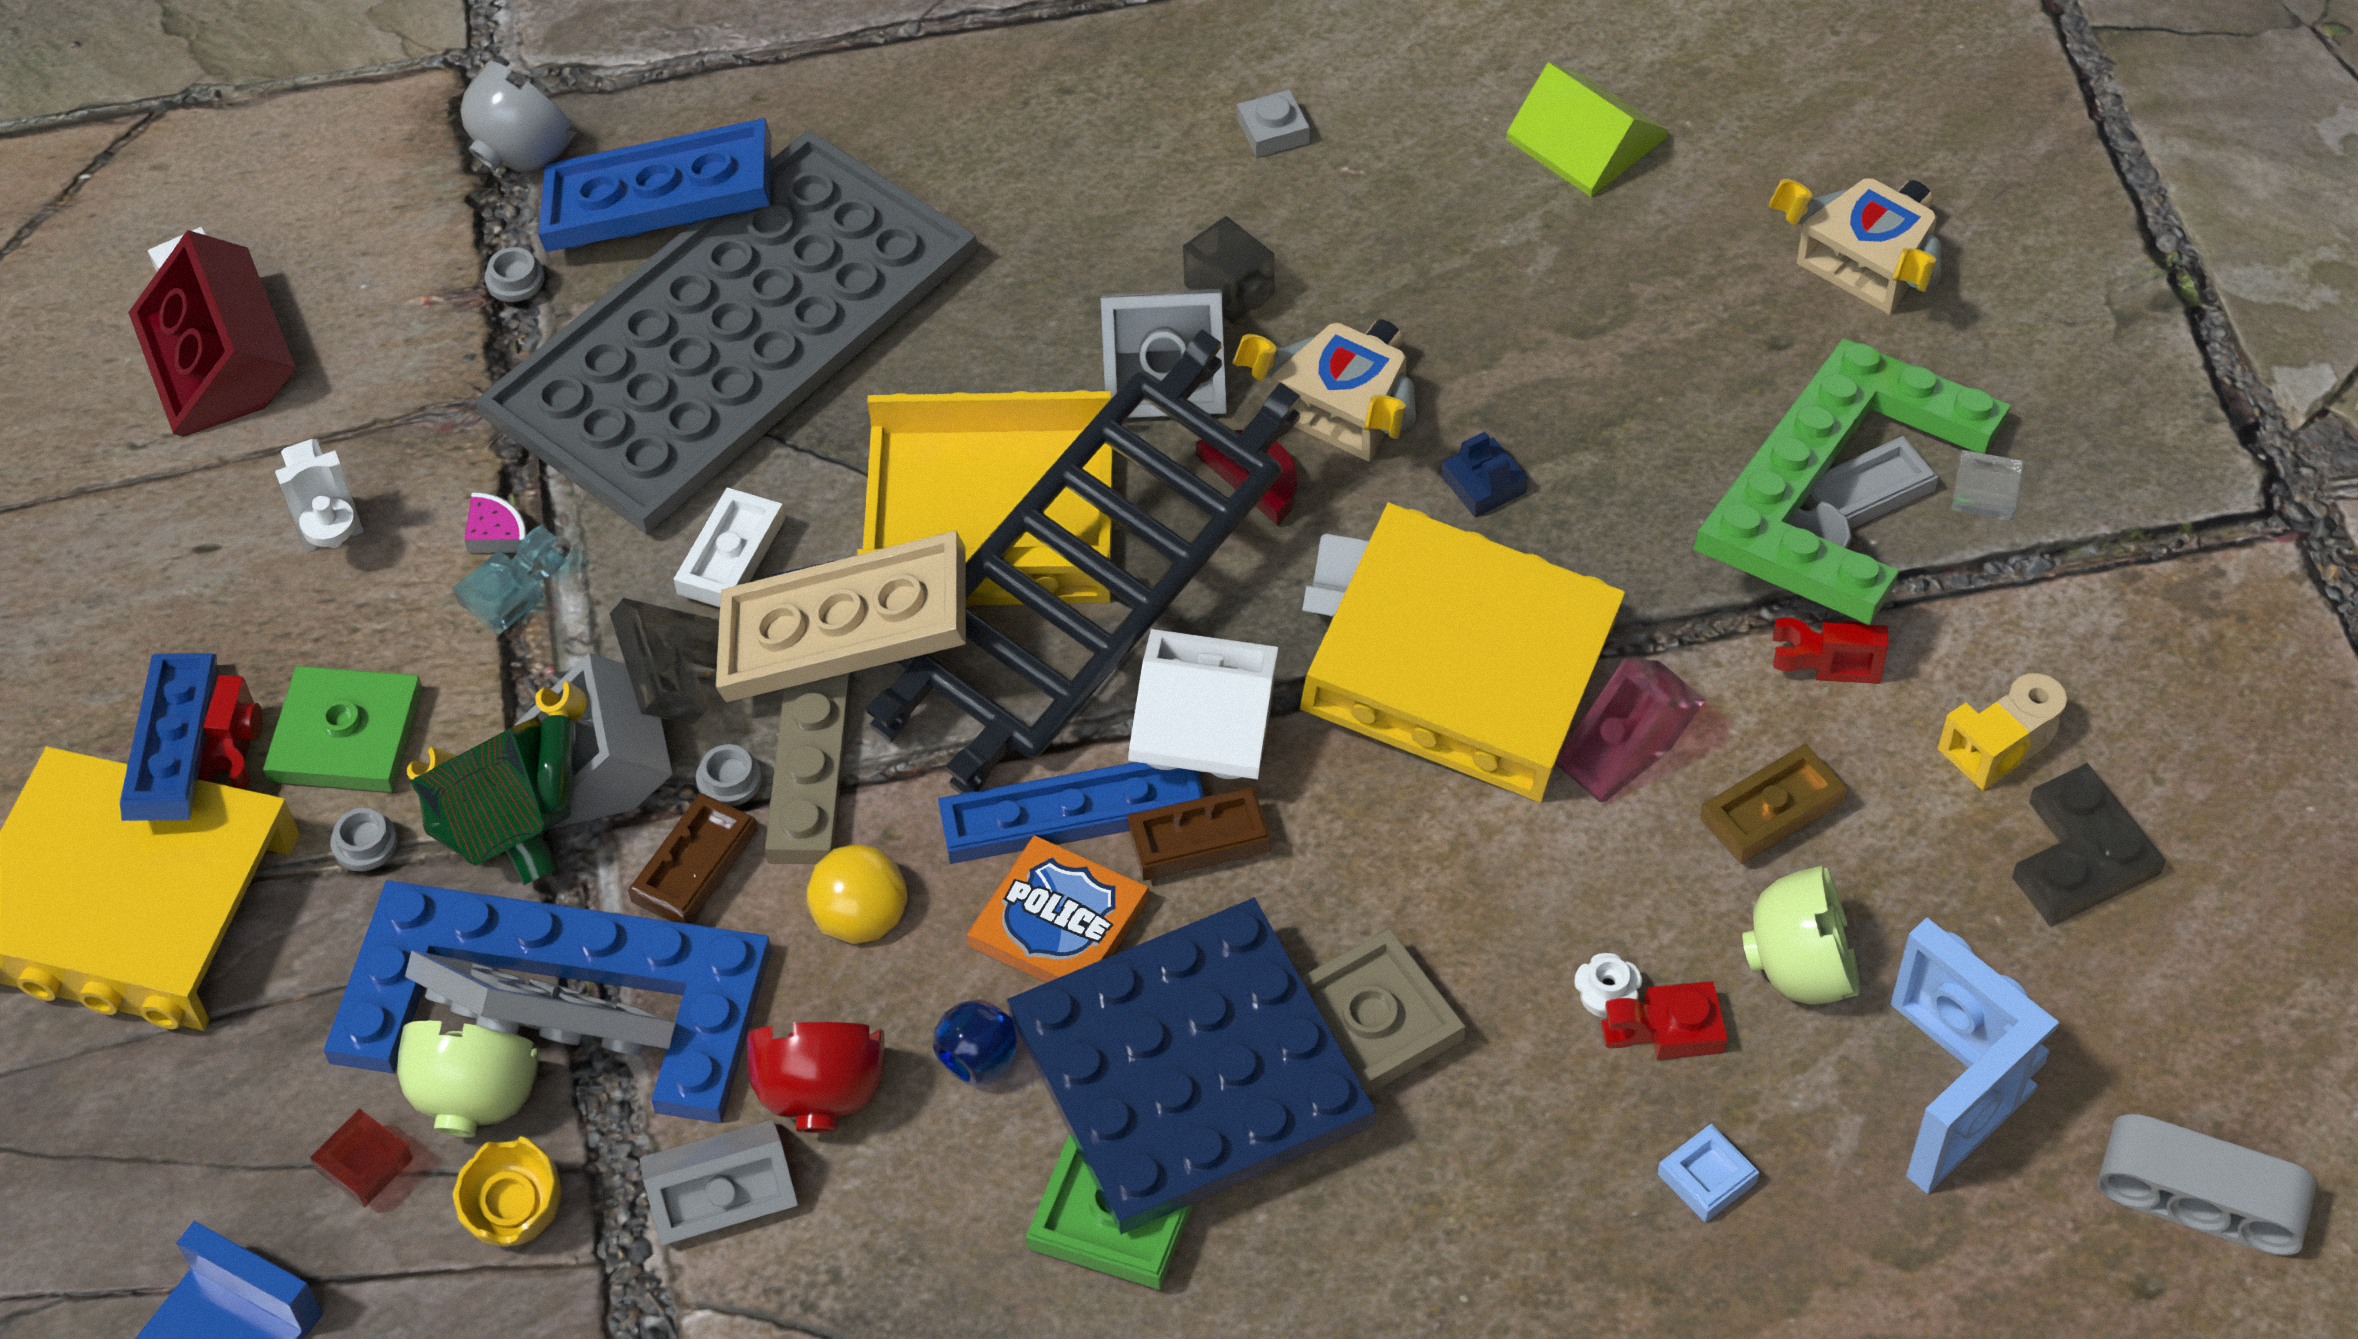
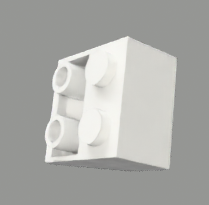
[1128,629,1278,779]

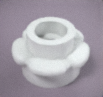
[1575,953,1642,1018]

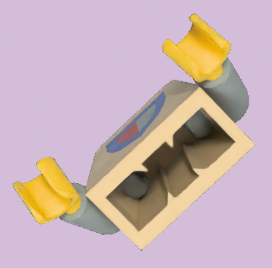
[1767,178,1941,315]
[1233,320,1416,462]

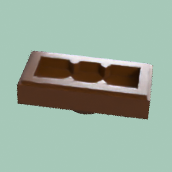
[1127,786,1271,881]
[628,792,758,924]

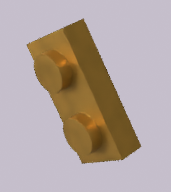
[1700,743,1847,864]

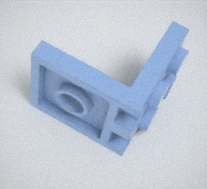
[1890,918,2059,1194]

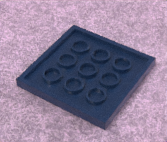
[1007,897,1376,1234]

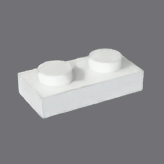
[673,488,785,607]

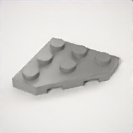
[405,950,676,1055]

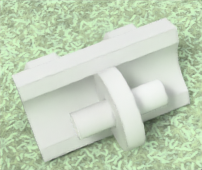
[275,439,364,553]

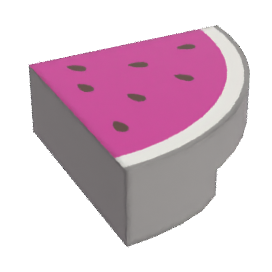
[464,492,530,553]

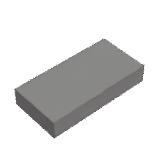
[1804,436,1938,530]

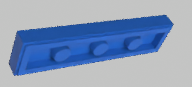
[120,653,218,821]
[938,762,1204,864]

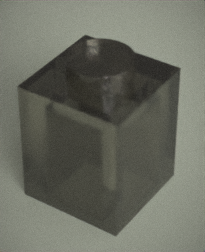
[1183,216,1275,323]

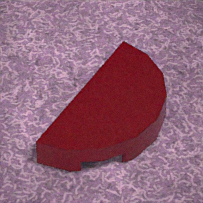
[1195,430,1297,526]

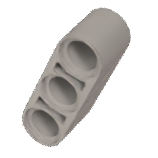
[2097,1114,2318,1255]

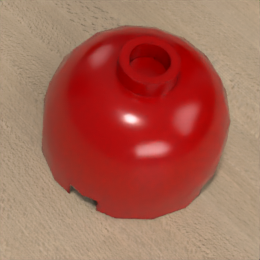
[747,1022,885,1133]

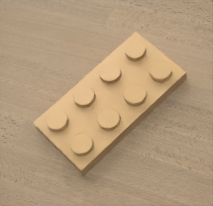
[716,531,966,703]

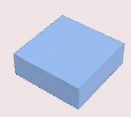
[1658,1124,1759,1223]

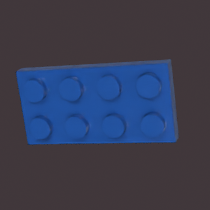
[538,118,772,252]

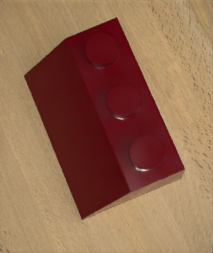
[128,230,296,437]

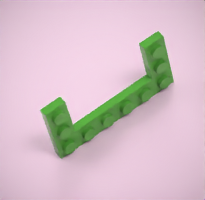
[1693,338,2011,625]

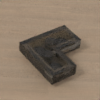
[610,598,719,724]
[2012,763,2166,927]

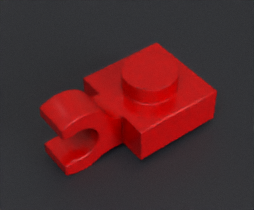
[1773,617,1889,684]
[198,675,262,790]
[1601,981,1728,1060]

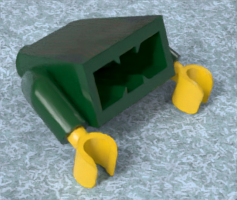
[407,681,588,886]

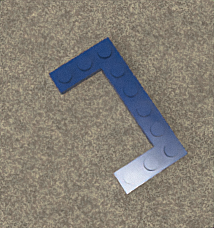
[323,880,772,1123]

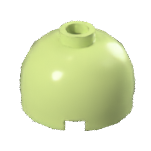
[1742,865,1860,1004]
[397,1020,541,1137]

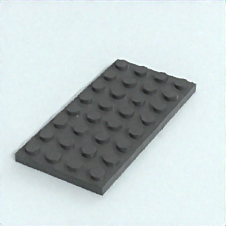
[475,129,978,535]

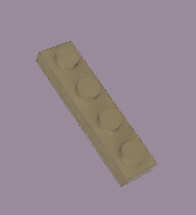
[765,672,853,864]

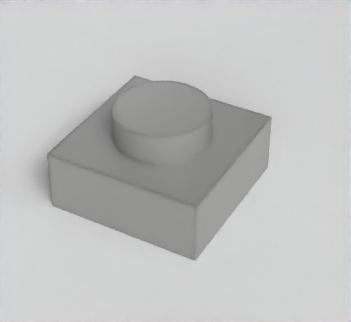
[1237,89,1310,158]

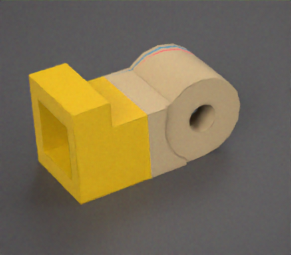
[1937,673,2067,791]

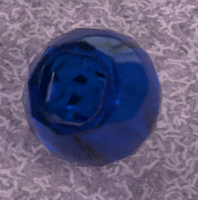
[932,999,1018,1086]

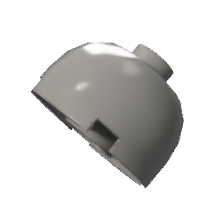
[460,61,577,172]

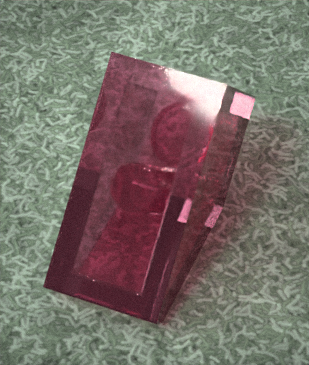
[1555,659,1706,802]

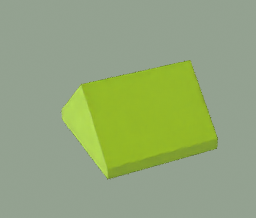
[1506,62,1668,197]

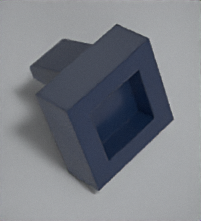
[1442,432,1528,518]

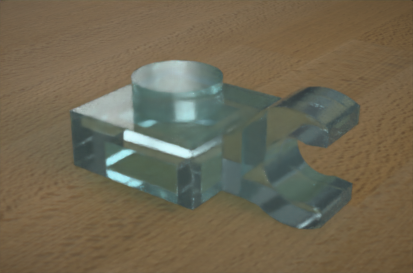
[453,525,565,636]

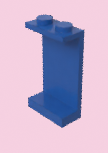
[135,1221,323,1339]

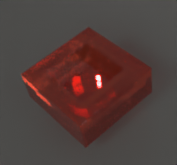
[310,1108,414,1208]

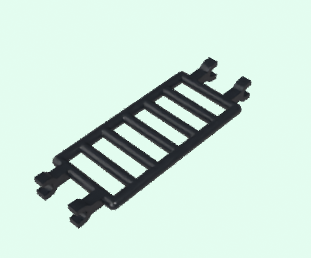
[866,329,1300,794]

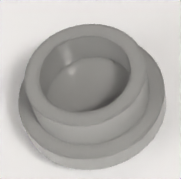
[485,247,544,302]
[696,744,762,807]
[330,807,398,871]

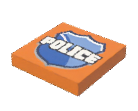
[967,835,1149,983]

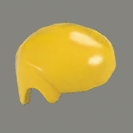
[806,843,907,944]
[452,1136,562,1247]

